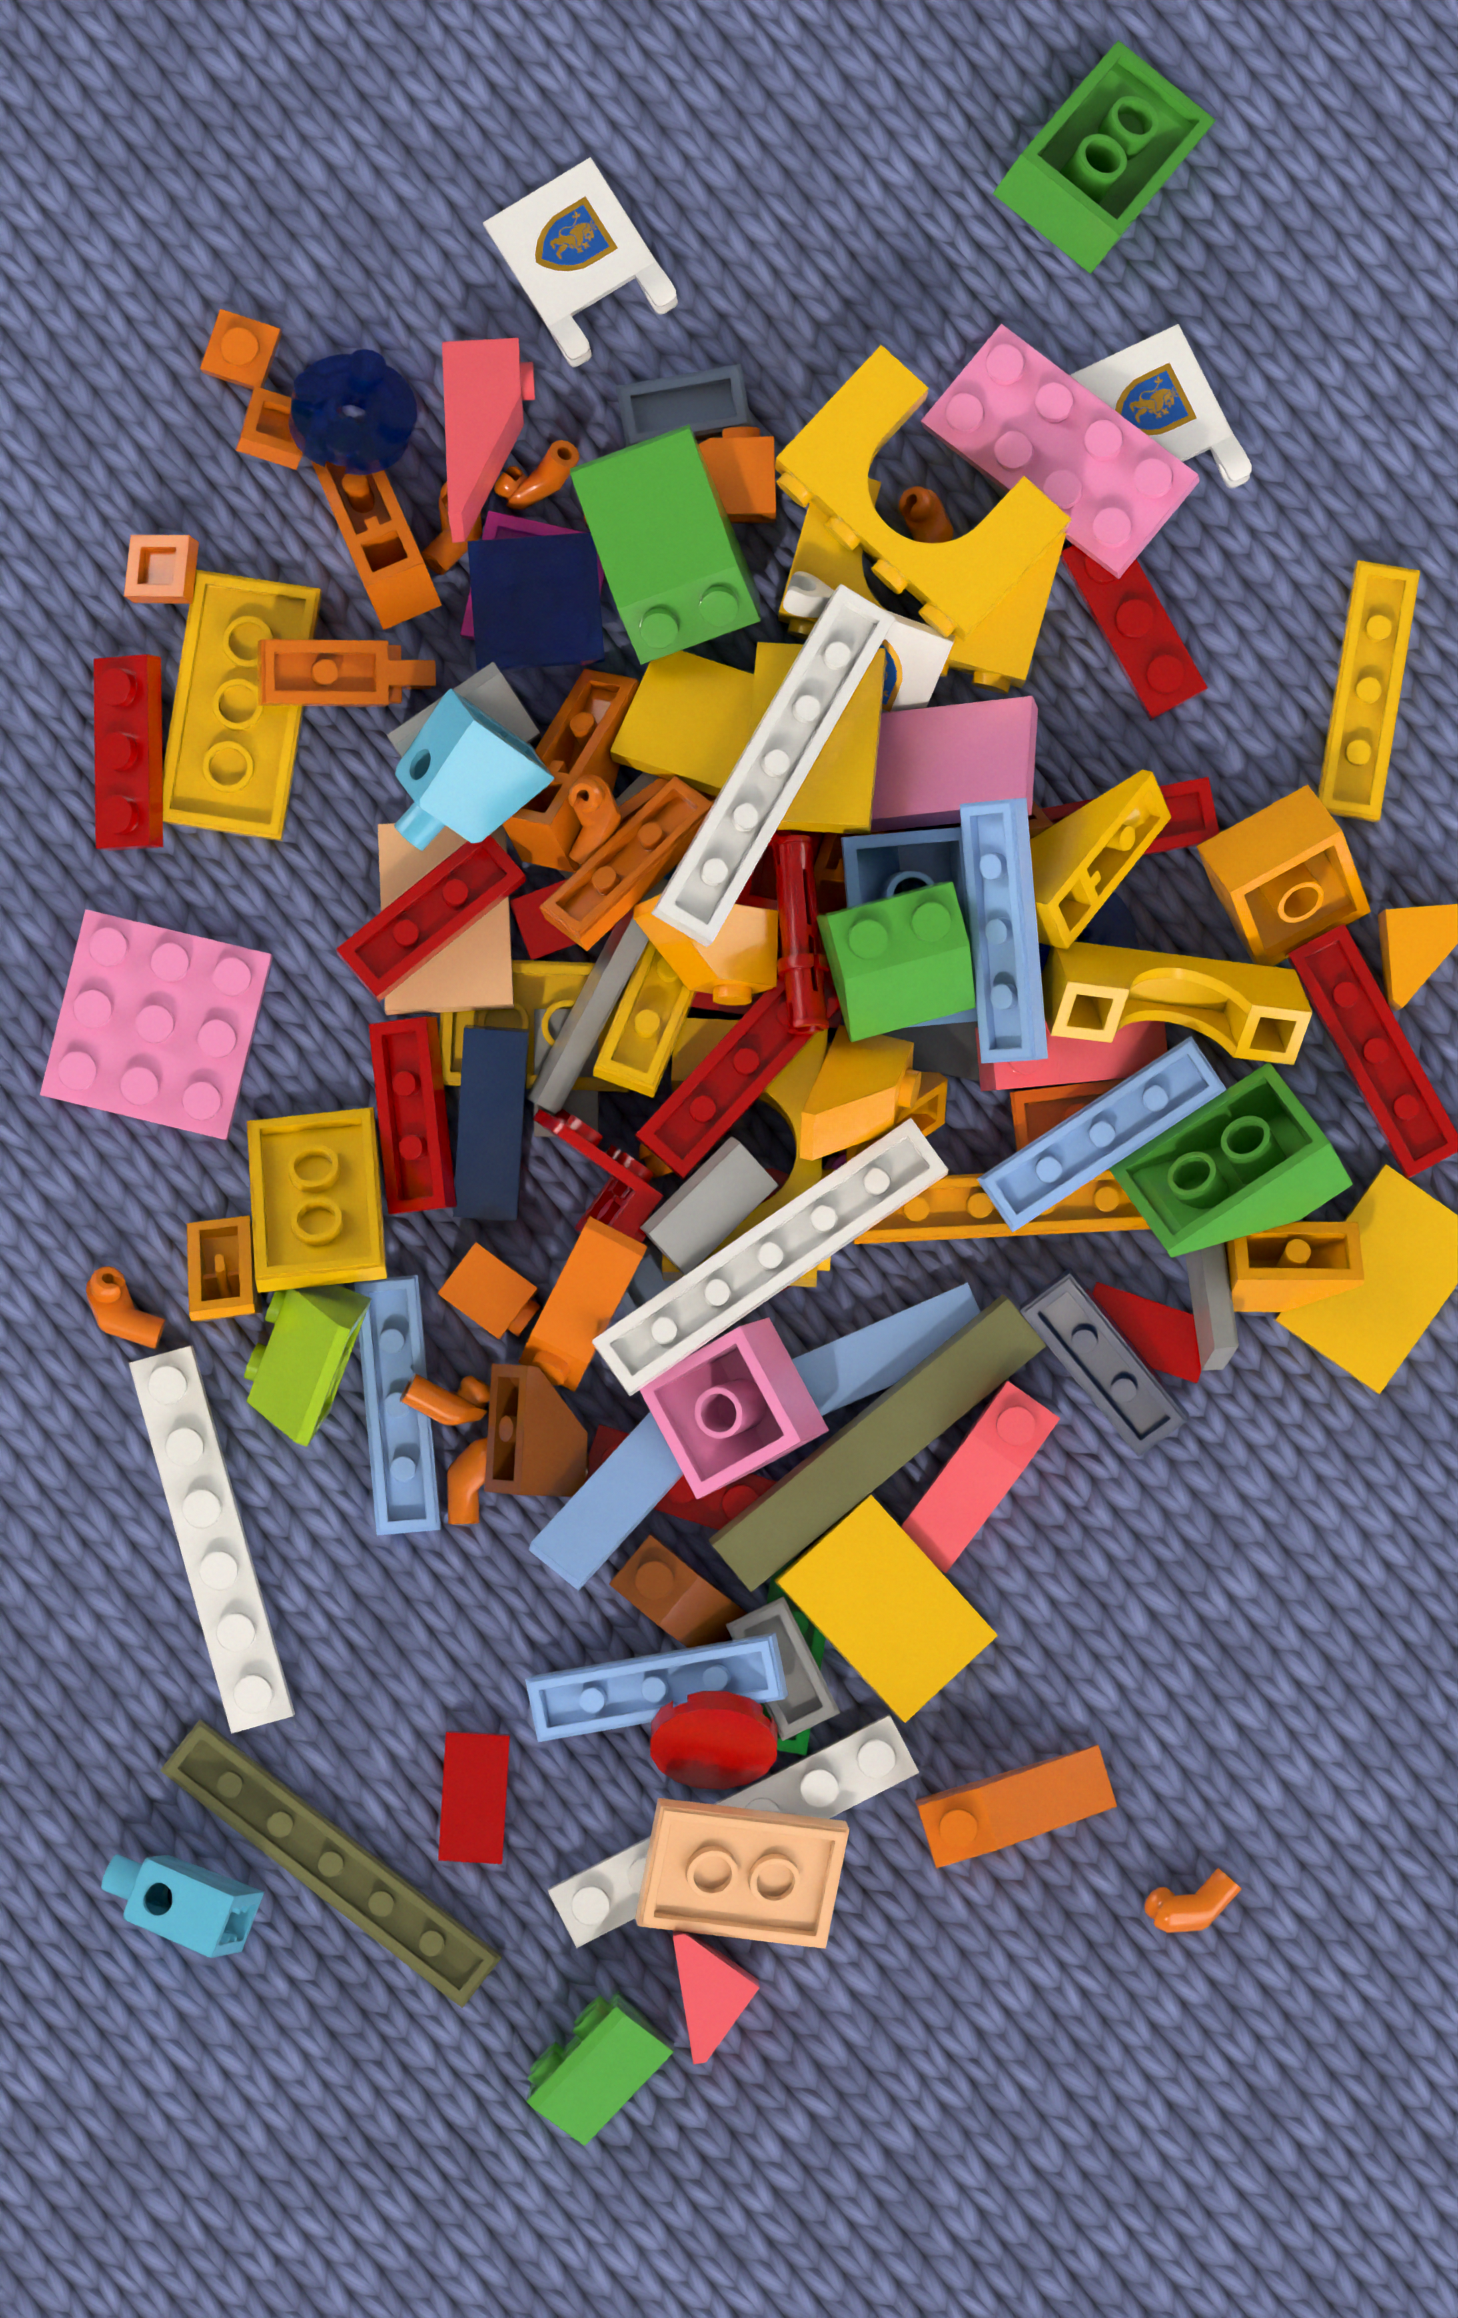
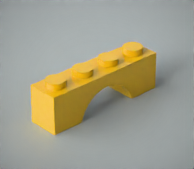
[1041,941,1313,1065]

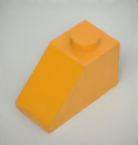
[633,894,779,1005]
[799,1025,921,1161]
[1224,1221,1365,1312]

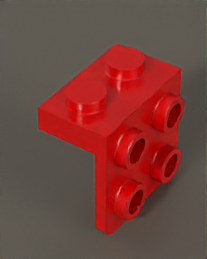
[532,1108,663,1243]

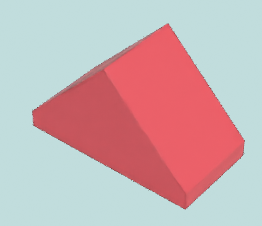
[673,1931,760,2064]

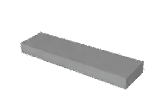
[526,878,669,1114]

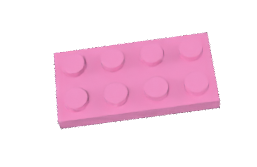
[921,324,1200,579]

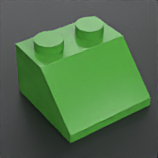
[816,881,976,1042]

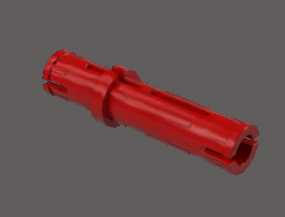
[772,835,829,1034]

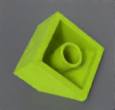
[244,1284,372,1447]

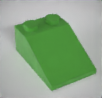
[992,40,1216,274]
[570,424,761,665]
[1109,1062,1353,1258]

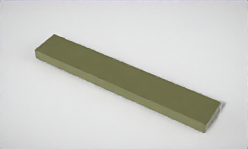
[708,1294,1046,1592]
[160,1718,503,2008]

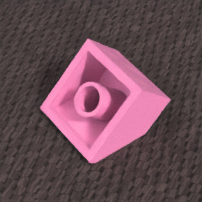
[640,1317,829,1499]

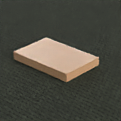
[378,823,514,1015]
[635,1798,849,1949]

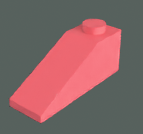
[442,338,535,543]
[975,1021,1167,1092]
[900,1381,1060,1574]

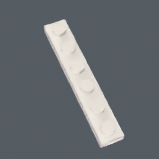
[651,584,896,947]
[592,1118,949,1396]
[129,1346,295,1734]
[548,1714,919,1948]

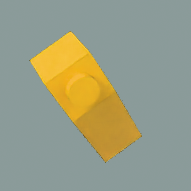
[1030,769,1172,950]

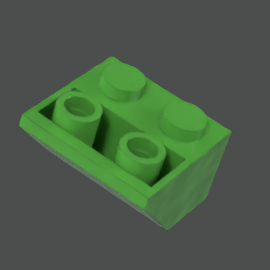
[526,1991,674,2146]

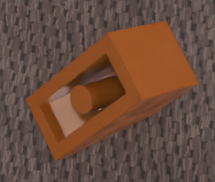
[484,1363,589,1497]
[609,1532,748,1648]

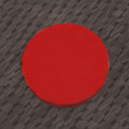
[650,1691,777,1790]

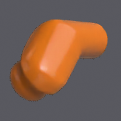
[86,1266,166,1349]

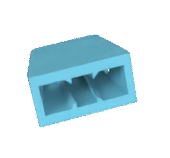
[394,688,555,851]
[101,1854,264,1958]

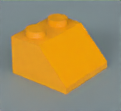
[1196,784,1371,967]

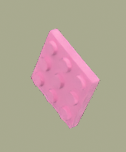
[40,909,273,1141]

